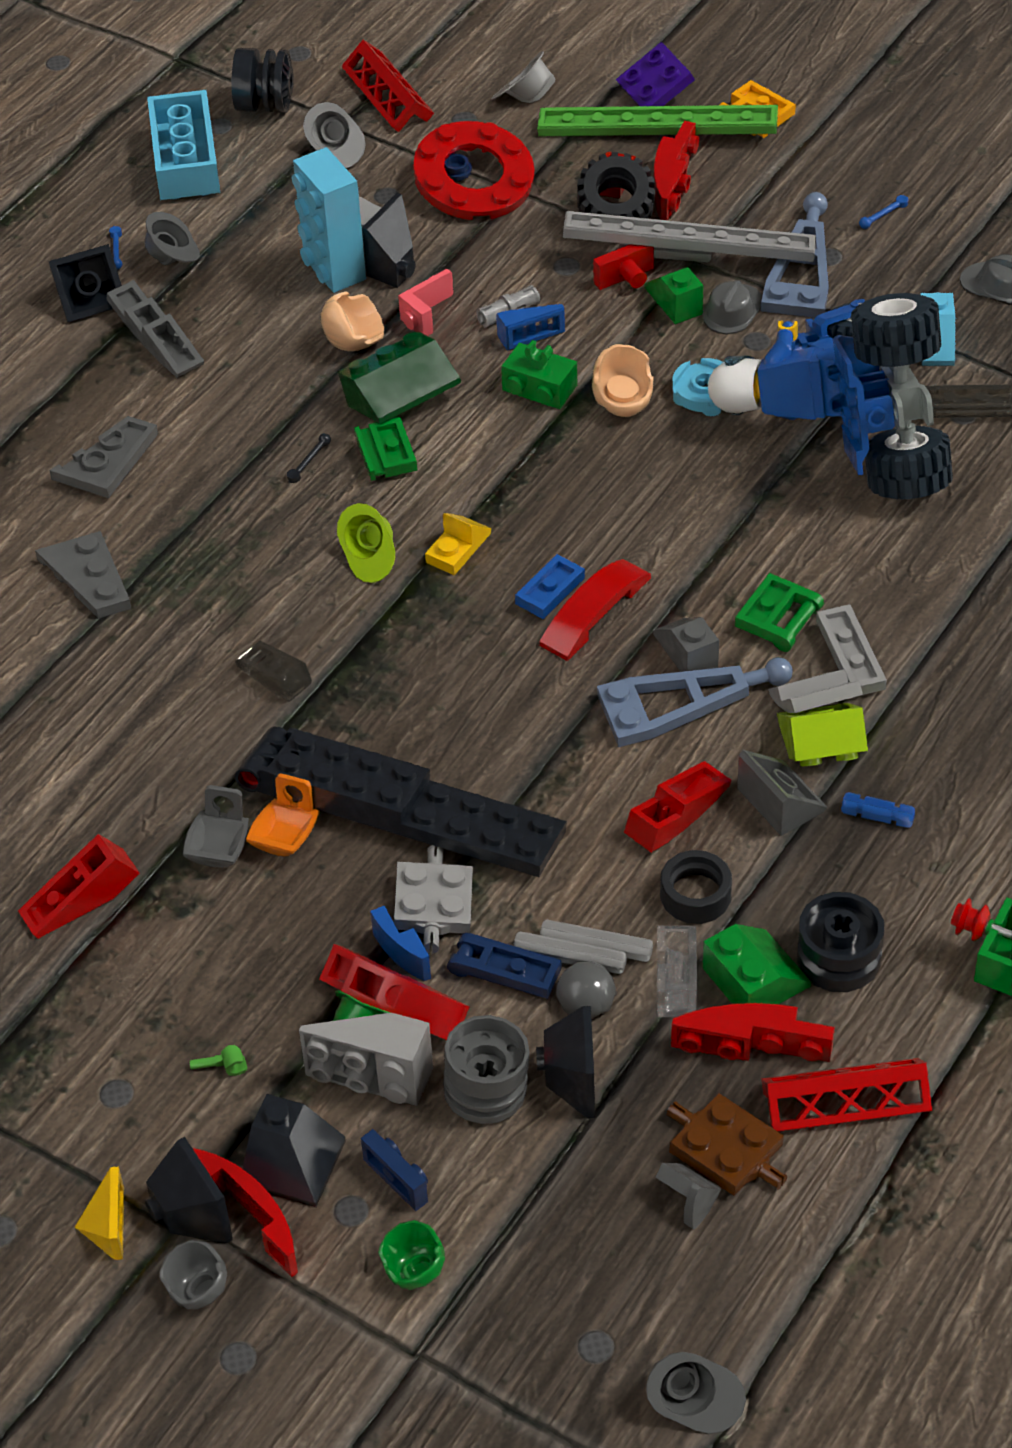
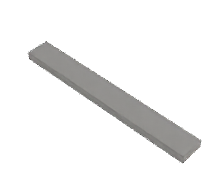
[563,211,816,262]

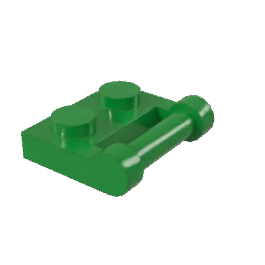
[735,573,824,652]

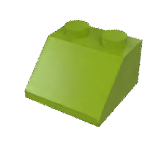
[777,703,868,766]

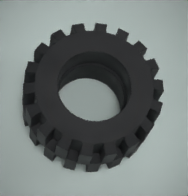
[577,152,655,219]

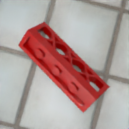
[341,39,434,132]
[761,1058,932,1131]

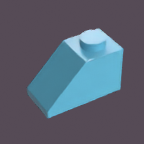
[920,292,955,366]

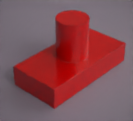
[593,244,654,290]

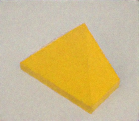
[75,1166,124,1260]

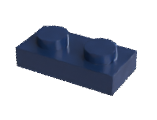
[361,1129,428,1211]

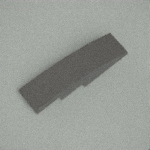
[107,280,204,378]

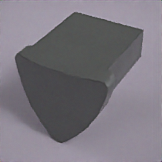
[655,1163,721,1229]

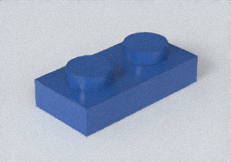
[515,554,585,619]

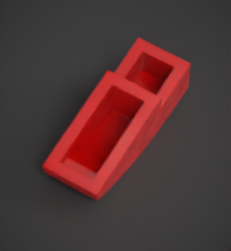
[624,761,732,853]

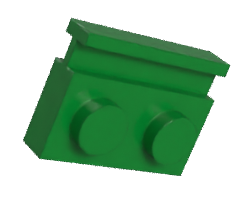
[354,417,418,481]

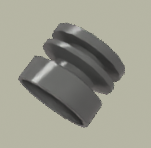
[443,1015,530,1124]

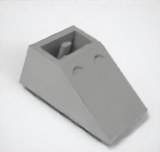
[299,1013,433,1106]

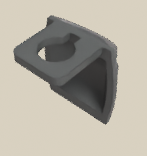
[183,785,249,868]

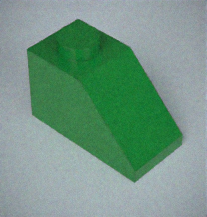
[644,267,704,325]

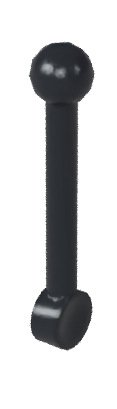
[287,433,331,483]

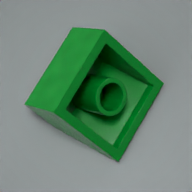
[703,924,811,1004]

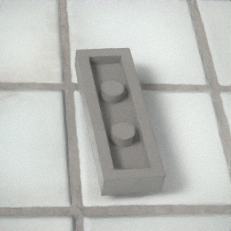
[816,604,887,695]

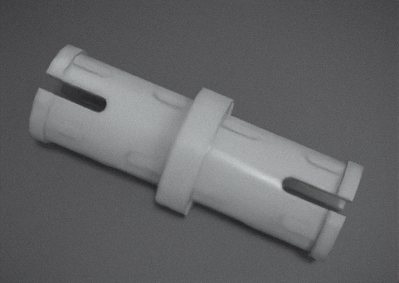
[476,285,540,328]

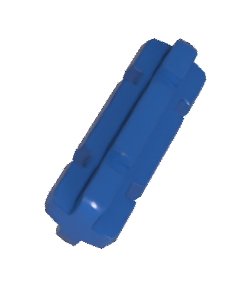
[841,792,915,828]

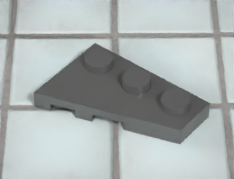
[49,416,158,498]
[35,531,131,619]

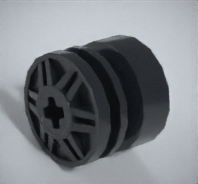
[231,48,294,113]

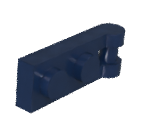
[447,933,562,999]

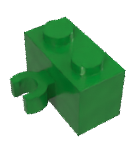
[501,340,578,409]

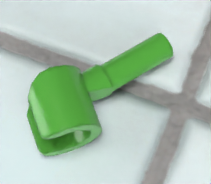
[190,1045,247,1076]

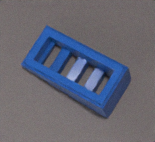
[496,304,565,351]

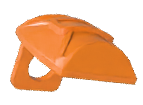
[246,773,319,856]

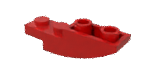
[654,120,699,221]
[319,944,470,1040]
[671,1003,835,1062]

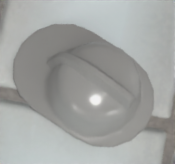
[491,51,555,103]
[303,102,366,168]

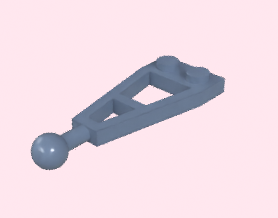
[761,192,829,318]
[597,657,793,747]

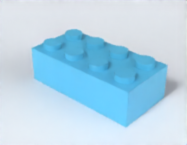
[147,90,221,200]
[292,147,366,293]

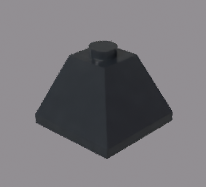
[362,193,416,288]
[48,244,122,323]
[536,1006,595,1118]
[243,1094,346,1207]
[145,1136,233,1244]

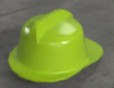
[337,503,396,583]

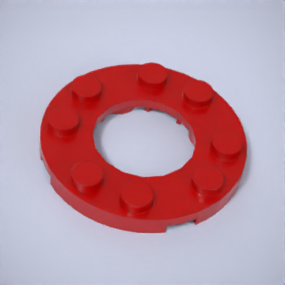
[413,121,535,220]

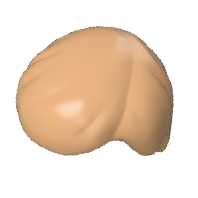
[321,291,384,351]
[592,344,654,417]

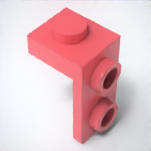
[398,269,453,336]

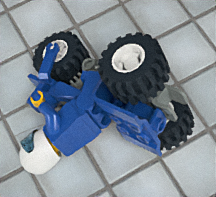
[708,293,953,499]

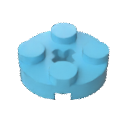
[672,358,723,416]

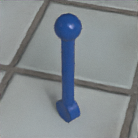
[859,195,909,229]
[109,226,122,270]

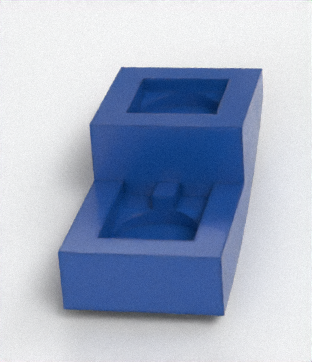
[370,906,431,981]

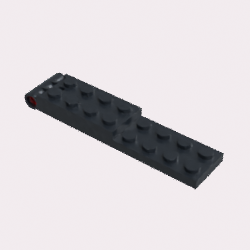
[235,726,567,877]

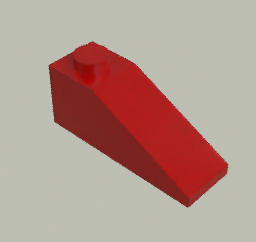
[18,834,140,939]

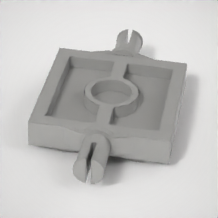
[394,845,473,954]

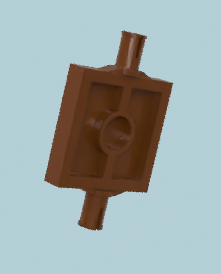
[666,1093,787,1196]

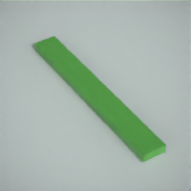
[537,105,778,136]

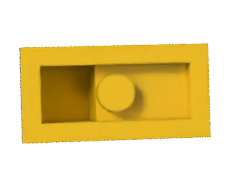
[425,513,491,575]

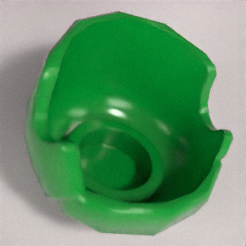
[378,1220,445,1290]

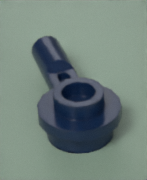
[444,153,472,182]

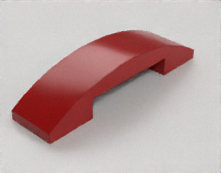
[540,559,651,661]
[193,1148,298,1277]

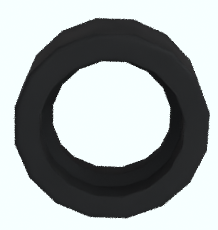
[660,850,732,924]

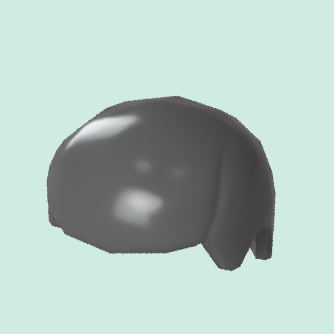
[556,961,617,1019]
[160,1240,227,1309]

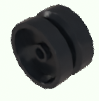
[797,892,884,992]

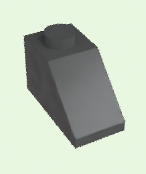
[653,617,719,672]

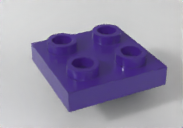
[616,42,695,106]

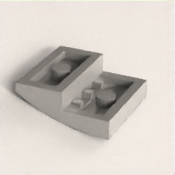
[768,669,863,713]

